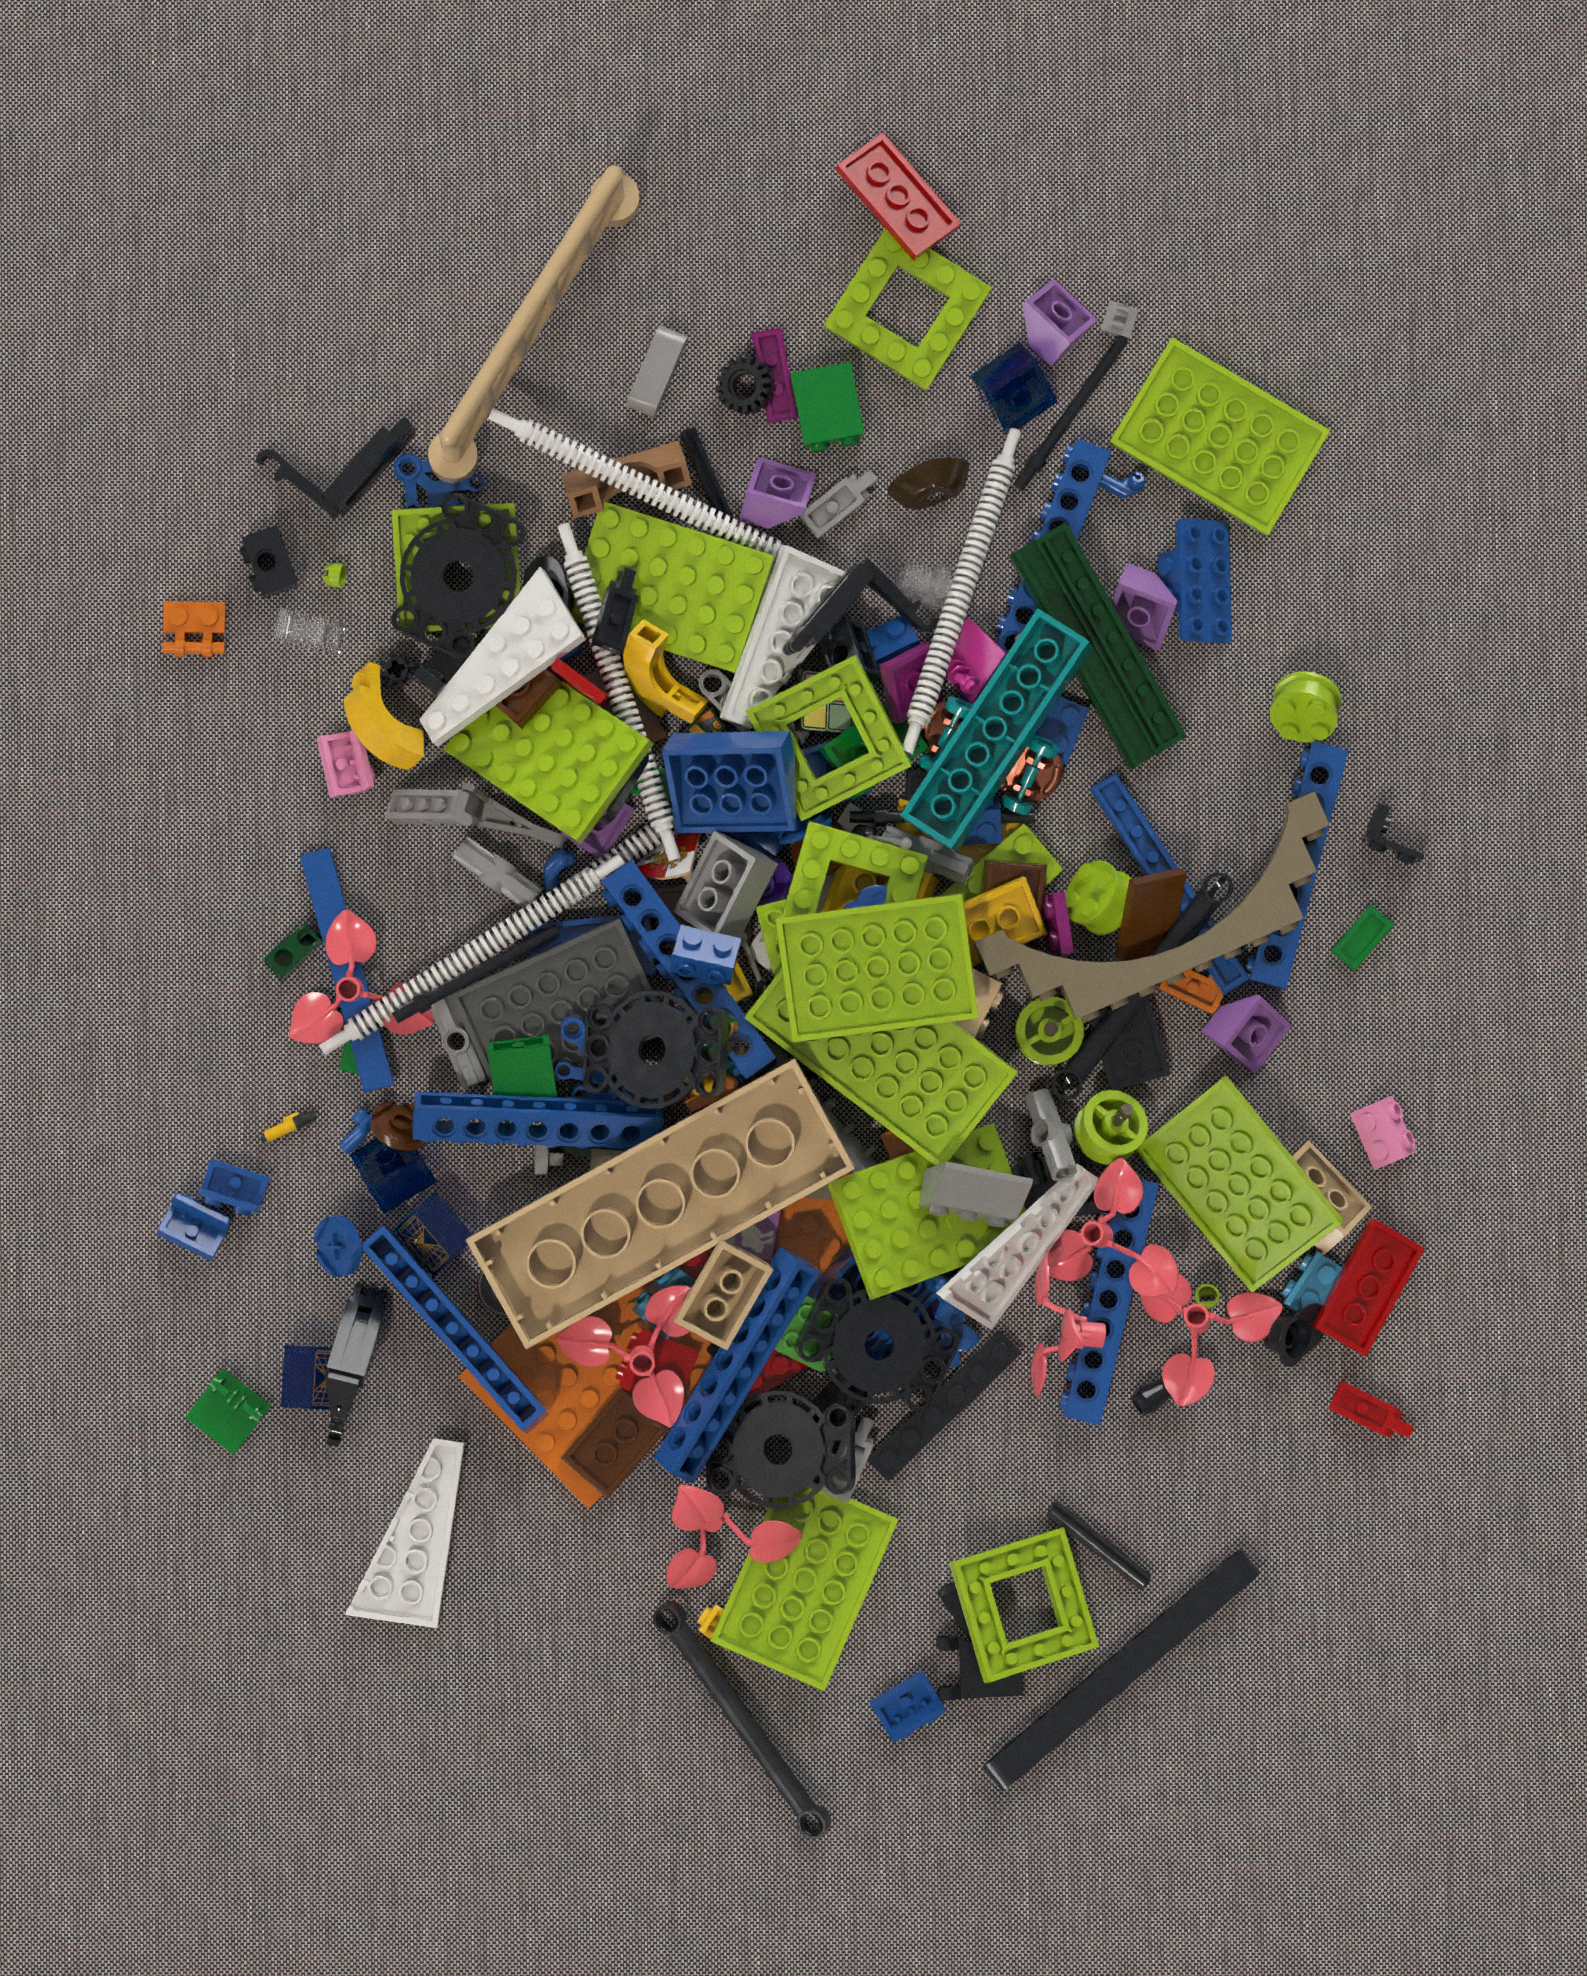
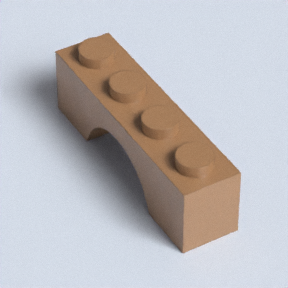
[561,441,692,519]

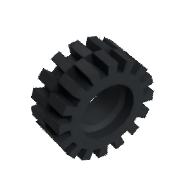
[716,357,776,415]

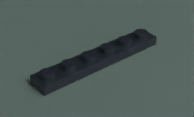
[868,1330,1022,1481]

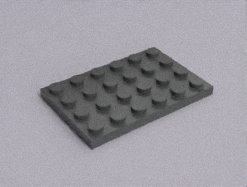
[450,918,658,1087]

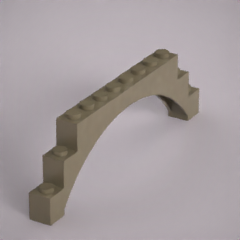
[973,791,1330,1023]

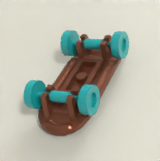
[918,696,1064,815]

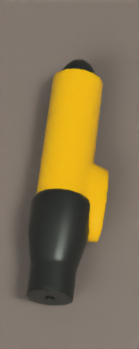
[260,1110,318,1142]

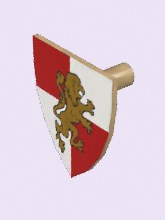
[636,833,701,883]

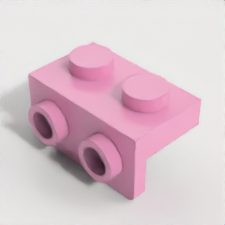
[317,730,375,798]
[1350,1096,1416,1170]

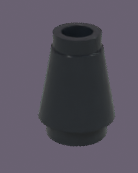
[1131,1378,1171,1417]

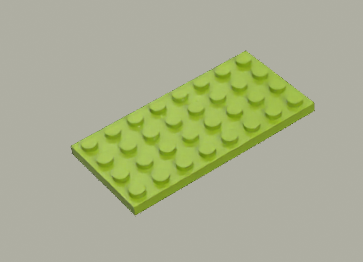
[744,969,1018,1166]

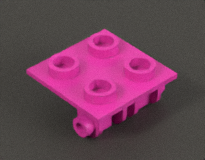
[945,618,1007,703]

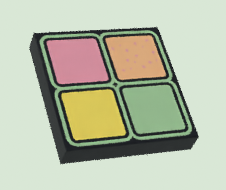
[795,669,855,735]

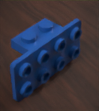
[1157,518,1232,644]

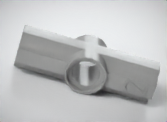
[882,826,974,885]
[452,836,543,912]
[431,995,488,1089]
[1025,1089,1077,1181]

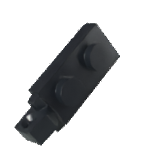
[591,567,639,655]

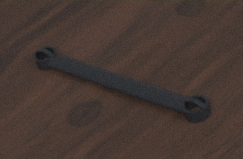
[1051,872,1233,1100]
[653,1601,832,1839]

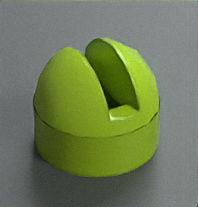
[322,563,347,588]
[1194,1284,1220,1310]

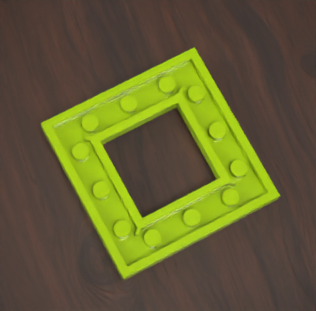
[823,229,992,392]
[392,503,521,632]
[745,655,912,821]
[775,821,928,942]
[949,1527,1099,1683]

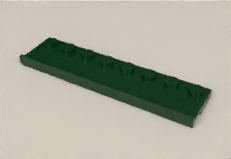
[1008,522,1187,769]

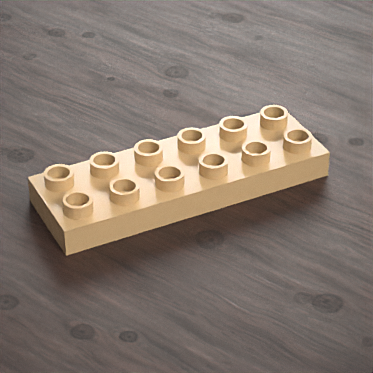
[466,1058,855,1349]

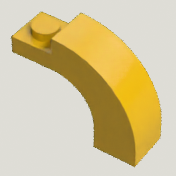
[623,619,709,724]
[343,662,424,770]

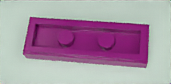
[751,328,798,424]

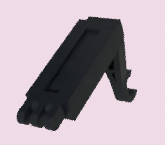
[255,418,416,520]
[782,558,940,656]
[325,1283,387,1447]

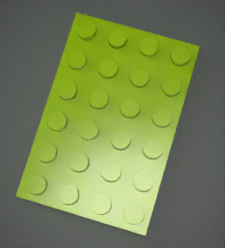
[1109,337,1331,537]
[571,501,776,673]
[443,680,654,844]
[775,893,979,1043]
[1136,1076,1345,1293]
[828,1123,1026,1300]
[710,1488,899,1692]

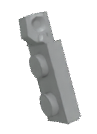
[799,469,878,540]
[821,1416,875,1503]

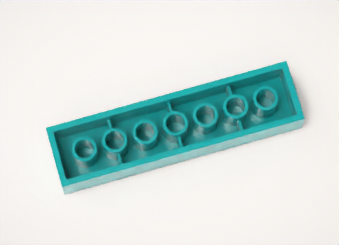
[900,608,1093,854]

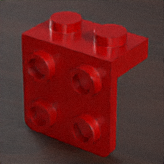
[615,1328,698,1391]

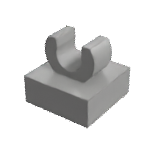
[1100,300,1139,340]
[534,1145,563,1175]

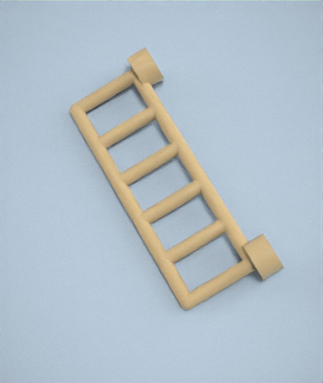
[428,165,639,484]

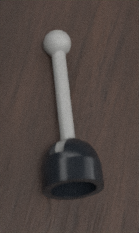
[851,824,912,849]
[741,932,772,1002]

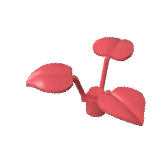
[289,909,435,1043]
[1037,1158,1179,1297]
[1031,1251,1106,1398]
[1140,1274,1283,1407]
[557,1285,692,1427]
[666,1484,802,1589]

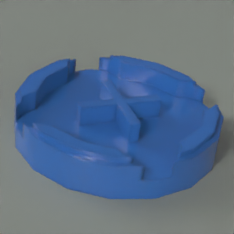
[314,1215,362,1277]

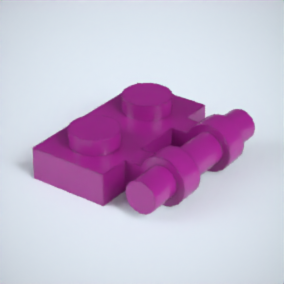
[1042,892,1074,956]

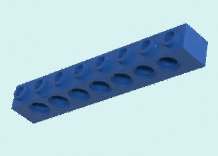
[995,438,1111,672]
[1245,741,1348,991]
[601,860,777,1084]
[412,1091,664,1150]
[1059,1179,1159,1425]
[362,1226,550,1434]
[654,1246,820,1484]

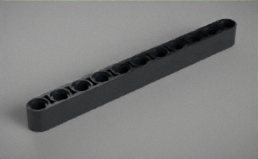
[982,1548,1261,1791]

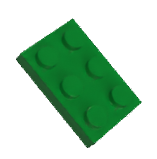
[819,702,929,800]

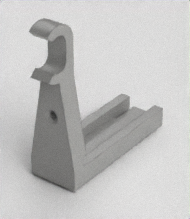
[462,782,566,849]

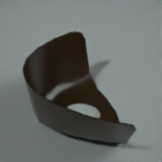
[887,457,970,510]

